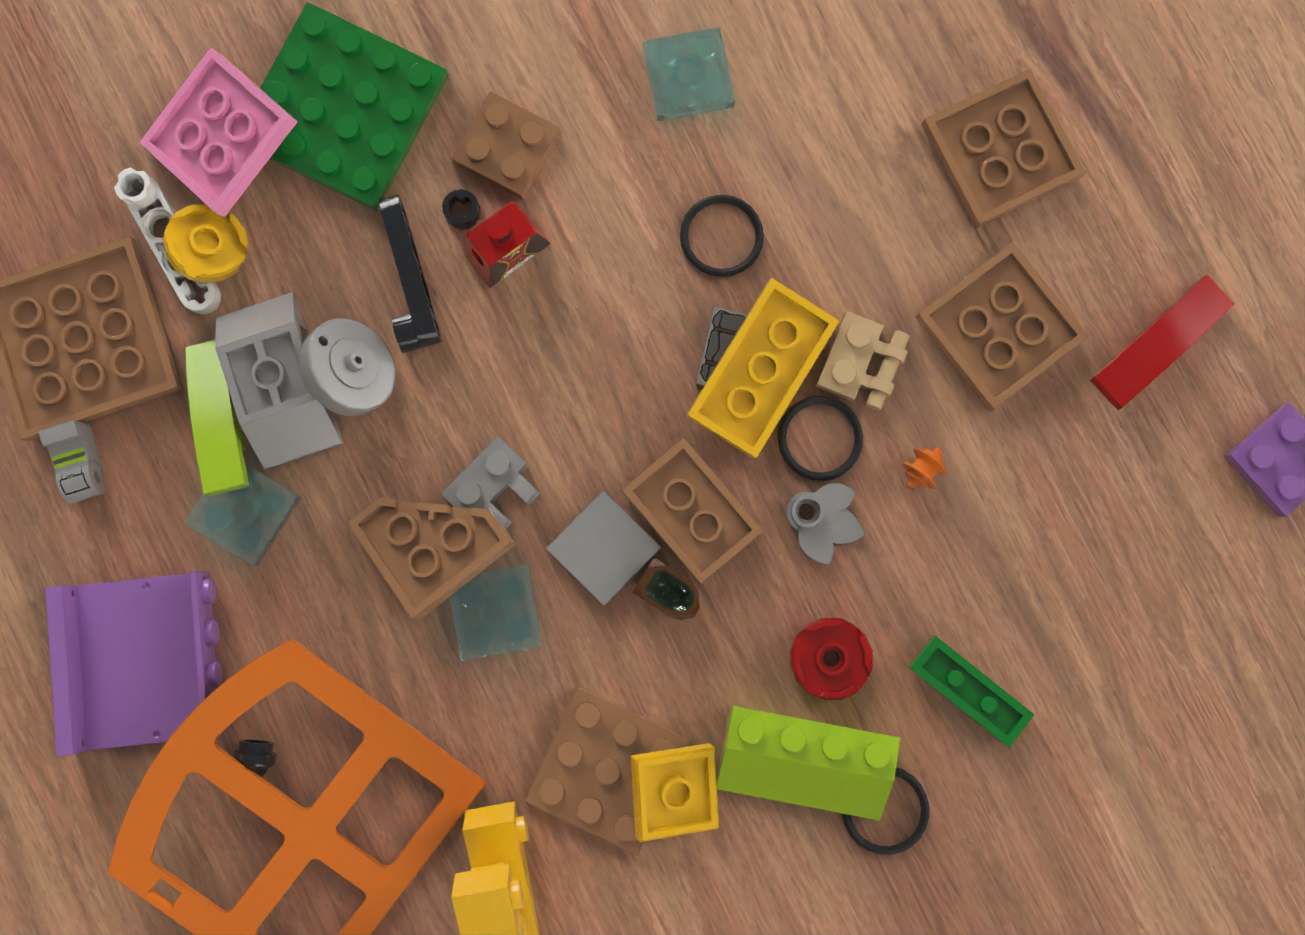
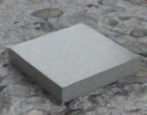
[546,490,662,606]

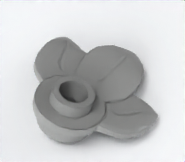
[786,483,864,564]

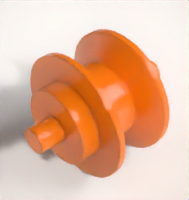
[902,447,948,490]

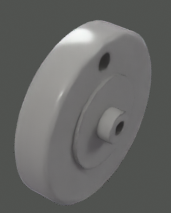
[299,318,396,417]

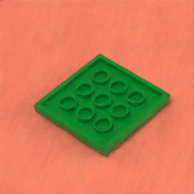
[260,2,449,212]

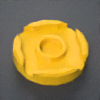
[163,203,248,283]

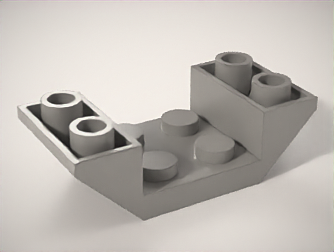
[215,292,344,470]

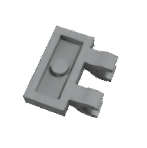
[441,436,540,530]

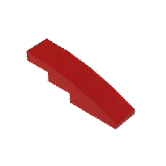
[1090,275,1234,410]

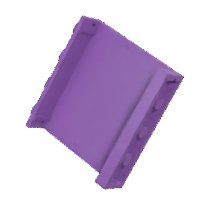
[45,571,223,756]

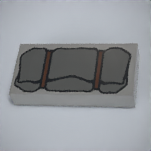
[695,306,748,387]

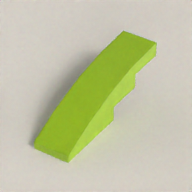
[185,340,250,497]

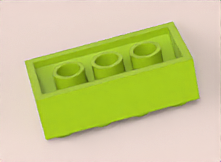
[717,706,901,821]

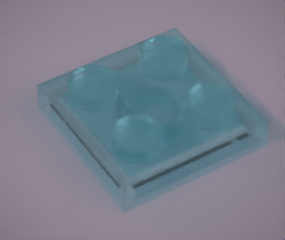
[643,27,735,121]
[184,463,301,567]
[450,564,543,661]

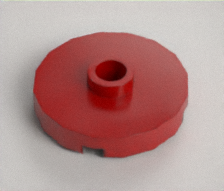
[790,618,873,700]

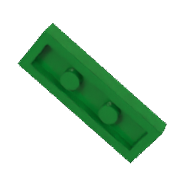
[907,635,1035,748]

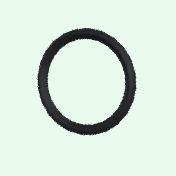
[680,195,764,277]
[778,396,863,481]
[842,767,929,855]

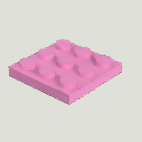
[139,47,298,217]

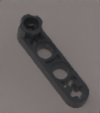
[379,194,442,353]

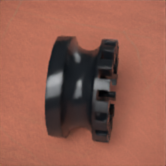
[442,189,481,230]

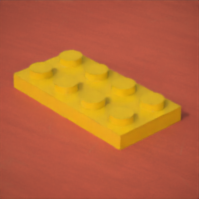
[686,278,840,459]

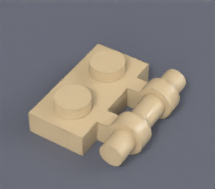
[815,311,910,411]

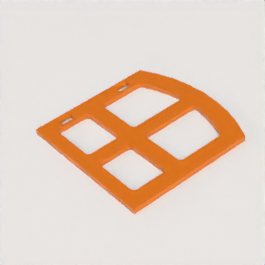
[107,638,486,935]

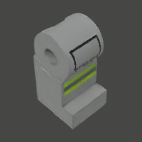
[38,420,105,504]

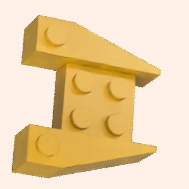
[451,801,540,935]

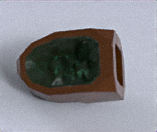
[632,558,700,620]

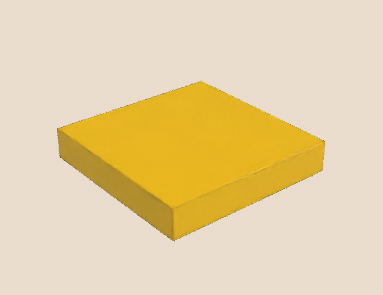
[630,743,719,842]

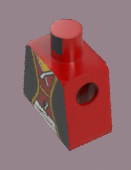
[465,201,550,288]

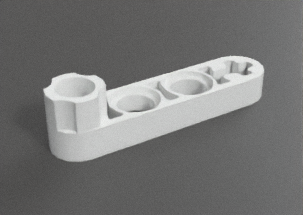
[114,167,221,315]

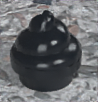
[233,739,277,777]

